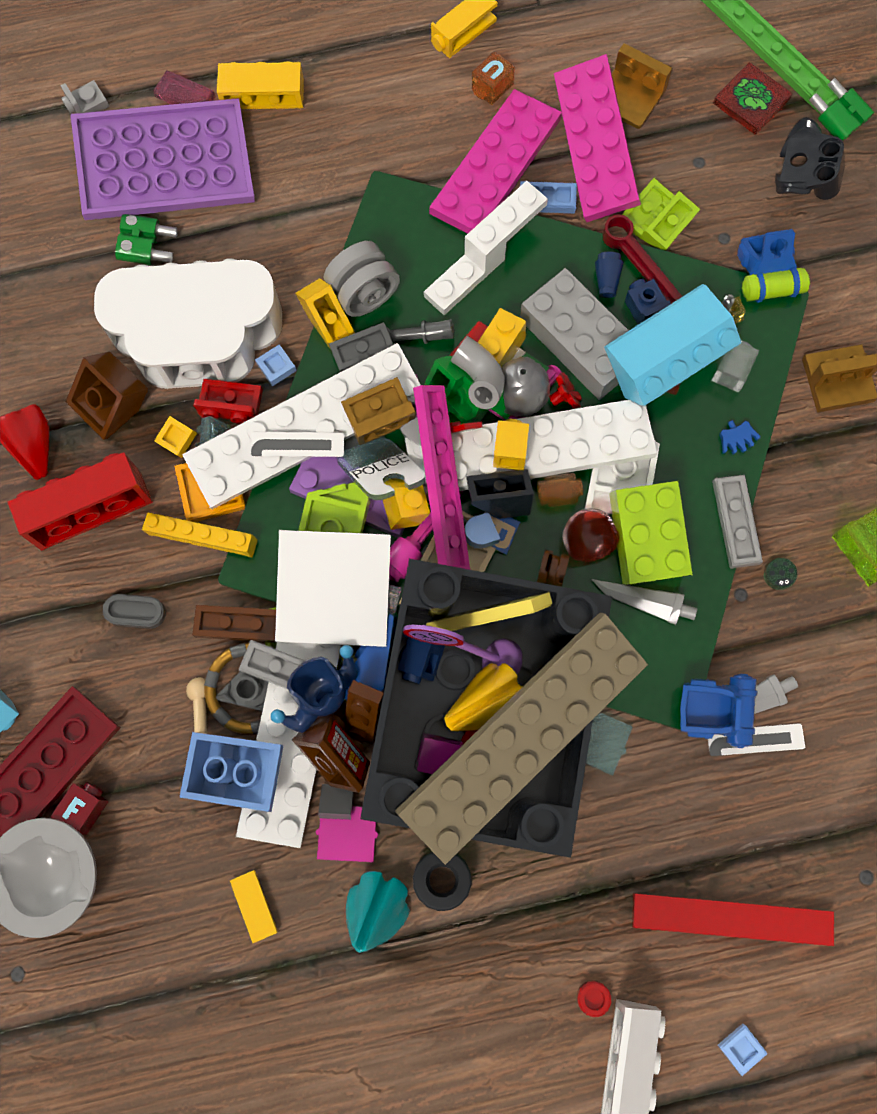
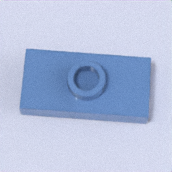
[520,181,577,214]

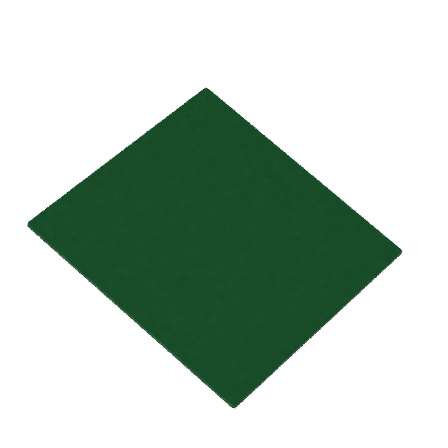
[218,171,809,731]

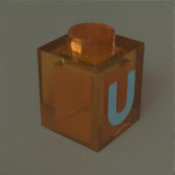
[472,51,515,105]

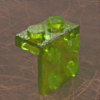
[832,508,877,587]

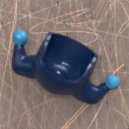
[271,645,358,733]

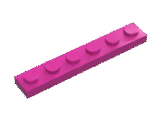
[413,385,470,570]

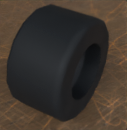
[413,852,472,911]

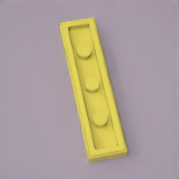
[426,592,553,631]

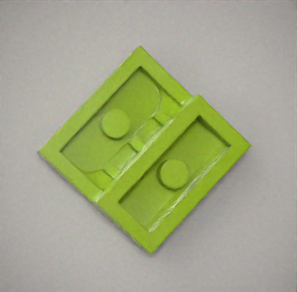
[622,178,700,250]

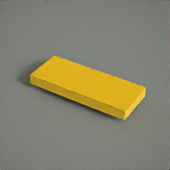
[230,870,278,943]

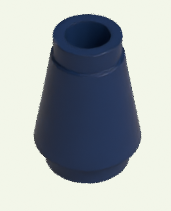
[595,252,624,298]

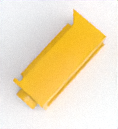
[431,0,498,59]

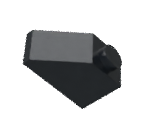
[466,469,534,519]

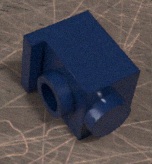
[625,279,671,325]
[397,633,445,684]

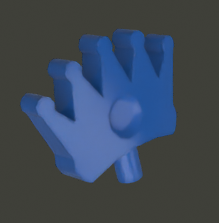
[720,420,760,454]

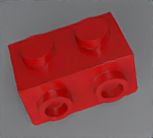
[193,379,263,424]

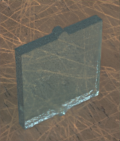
[586,713,633,776]

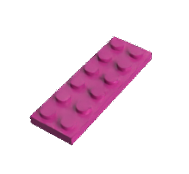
[554,54,641,223]
[429,89,562,234]

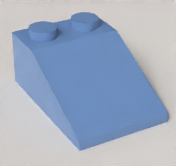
[180,732,284,812]

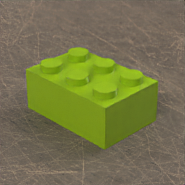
[609,481,693,584]

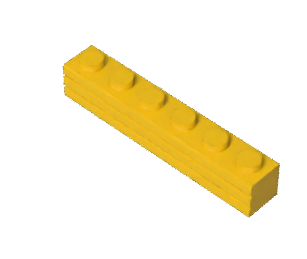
[142,512,258,558]

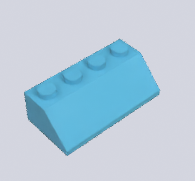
[604,284,742,406]

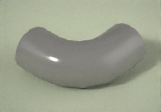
[450,335,505,409]

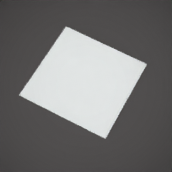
[275,530,391,647]

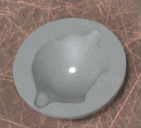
[0,818,97,938]

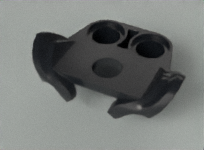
[775,117,845,200]

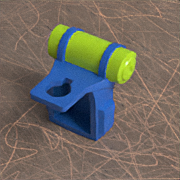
[737,229,810,303]

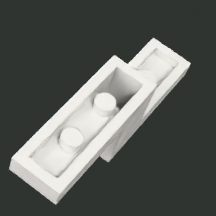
[424,181,548,315]

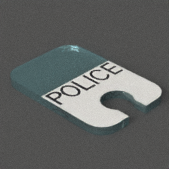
[337,439,426,500]

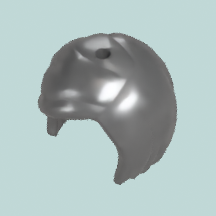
[502,357,550,418]

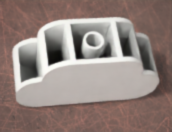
[94,259,282,389]

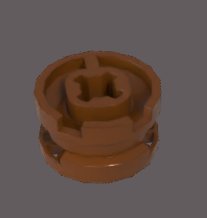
[537,549,569,587]

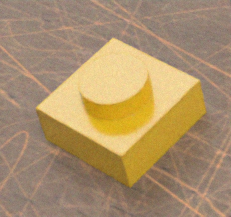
[154,416,197,458]

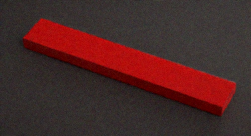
[632,893,834,946]

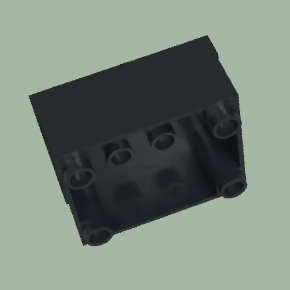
[360,558,612,858]

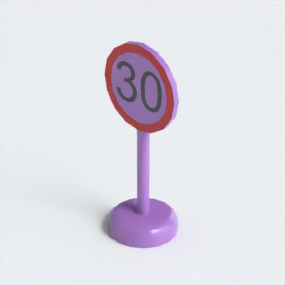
[403,625,523,674]

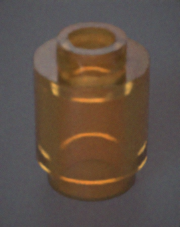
[537,473,583,507]

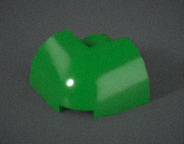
[425,356,489,424]

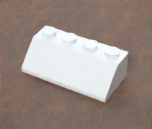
[601,999,665,1114]

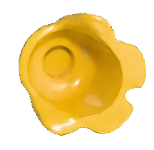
[444,663,523,731]

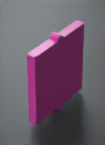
[316,807,379,862]

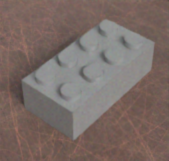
[520,268,629,400]

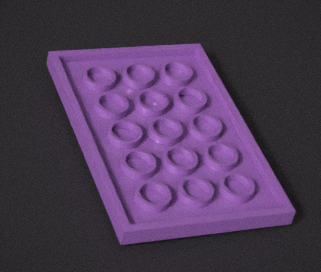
[70,98,255,220]

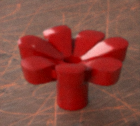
[549,372,582,409]

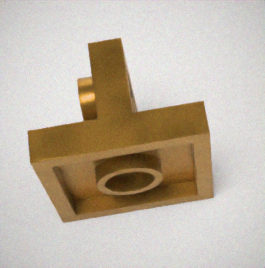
[802,344,877,413]
[341,377,416,446]

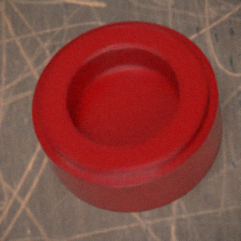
[577,980,611,1017]

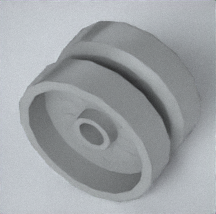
[323,241,400,317]

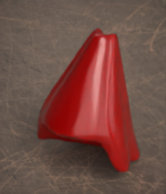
[0,404,49,480]

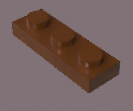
[192,605,277,643]
[344,680,384,744]

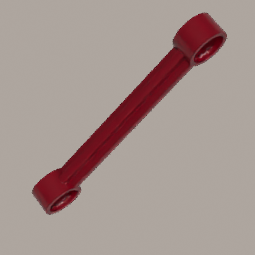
[602,215,683,304]

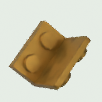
[612,43,672,129]

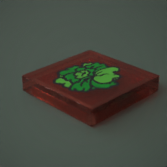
[713,62,793,135]

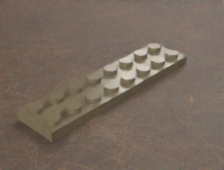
[395,612,648,865]

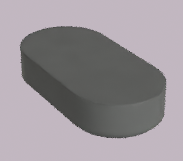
[103,594,166,629]

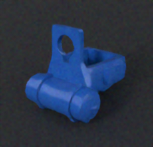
[680,674,758,748]

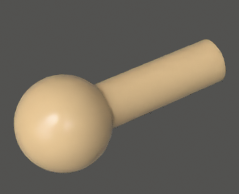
[186,677,207,734]

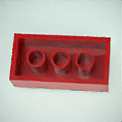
[7,452,153,551]

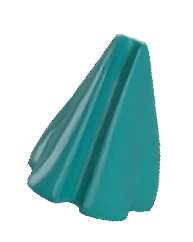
[346,871,410,953]

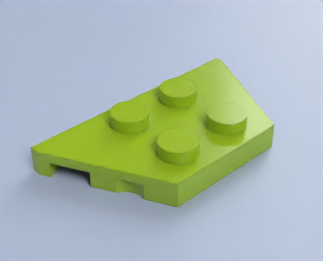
[298,481,372,534]

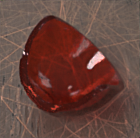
[563,508,620,562]

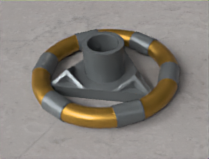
[204,643,268,735]

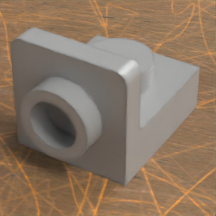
[61,80,110,114]

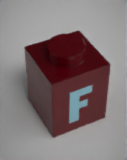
[51,782,109,835]

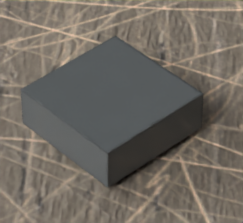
[318,784,354,820]

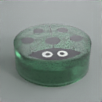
[764,558,798,590]

